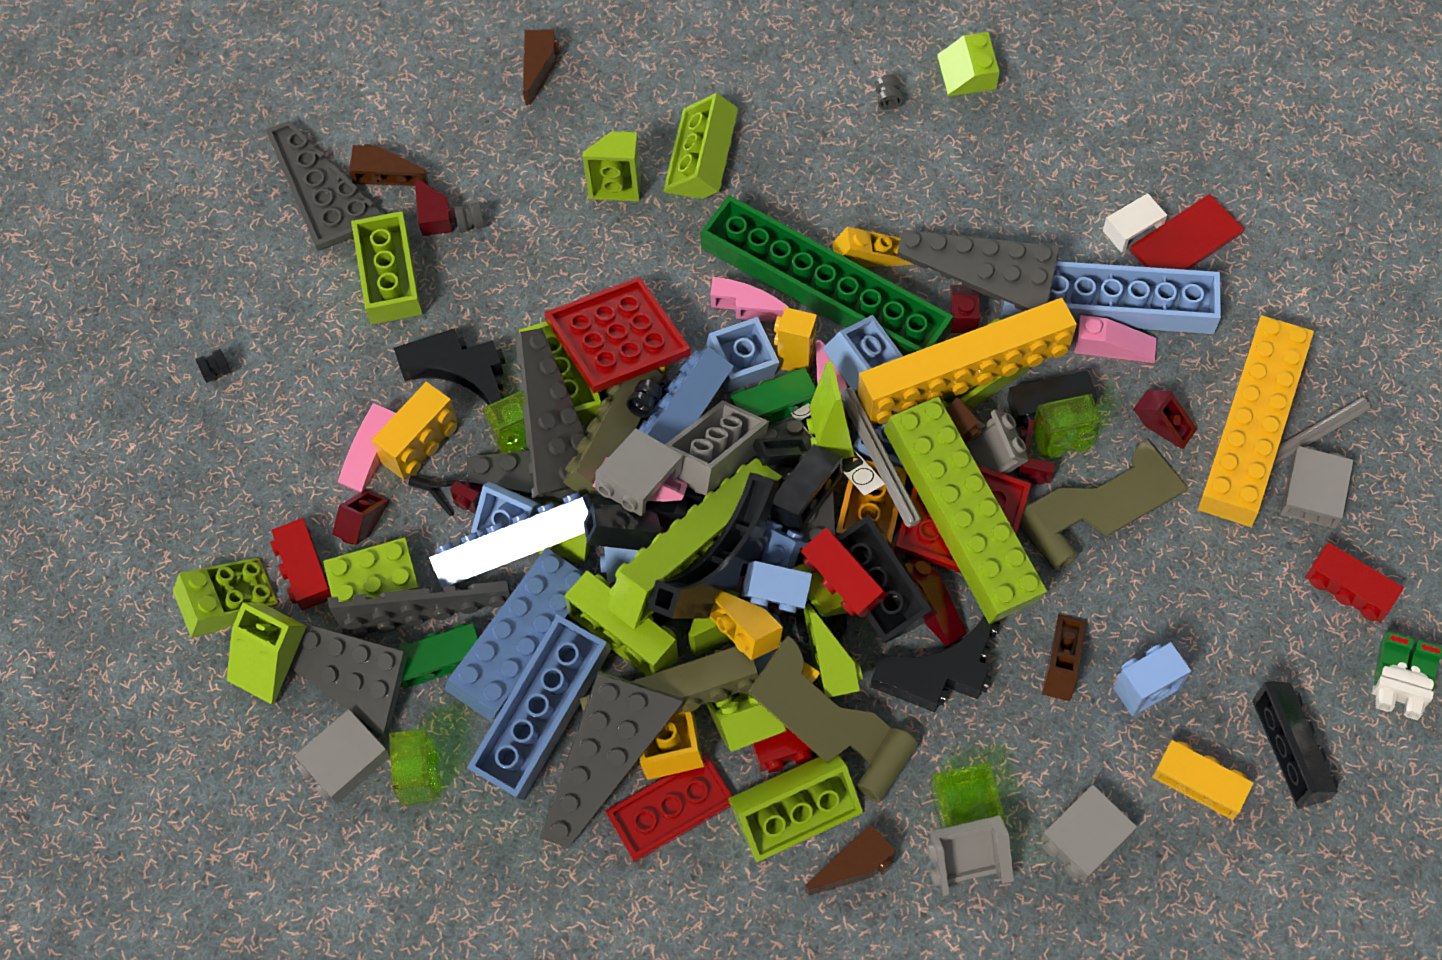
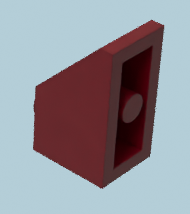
[414,180,456,236]
[950,285,980,333]
[1133,390,1197,449]
[332,489,390,545]

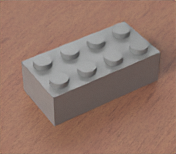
[665,400,769,496]

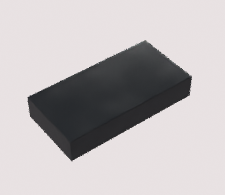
[753,436,810,466]

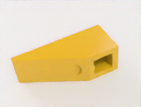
[832,226,913,268]
[710,591,783,661]

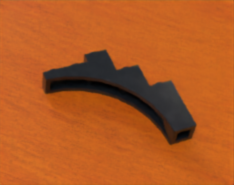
[648,472,779,618]
[584,487,715,550]

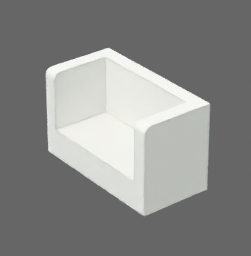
[1103,193,1167,253]

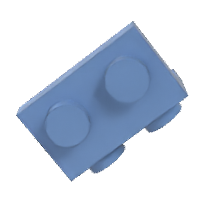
[761,519,809,569]

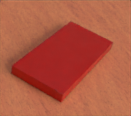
[1129,194,1244,270]
[605,752,733,863]

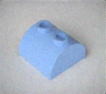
[471,482,541,536]

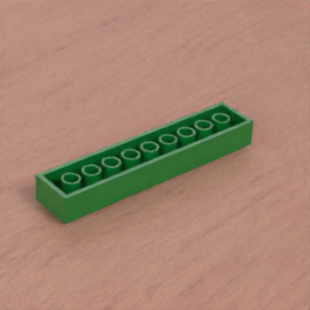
[700,195,954,356]

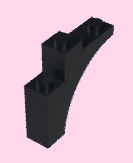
[394,328,511,425]
[870,615,1000,712]

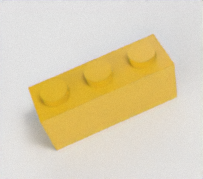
[774,307,817,374]
[1152,740,1254,820]

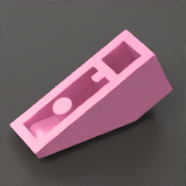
[1074,315,1157,363]

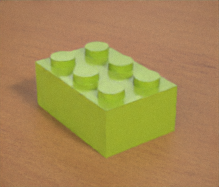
[323,537,421,602]

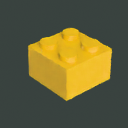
[639,711,704,780]

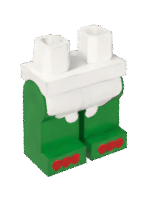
[1372,631,1442,720]

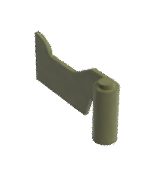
[1020,439,1188,572]
[747,636,918,803]

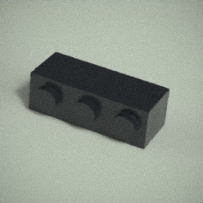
[1007,370,1098,427]
[770,444,844,532]

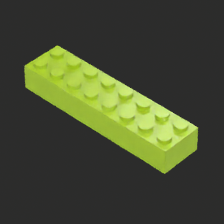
[883,396,1047,624]
[607,458,782,629]

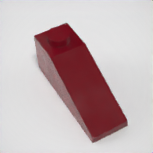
[905,557,967,647]

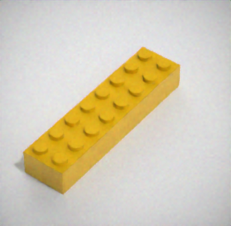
[857,298,1077,425]
[1197,315,1314,528]

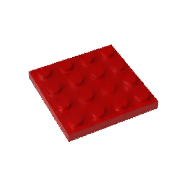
[544,277,691,393]
[894,465,1031,573]

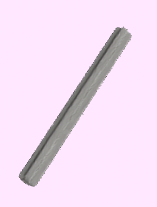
[840,387,921,527]
[1273,397,1370,466]

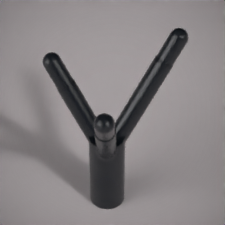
[408,475,468,516]

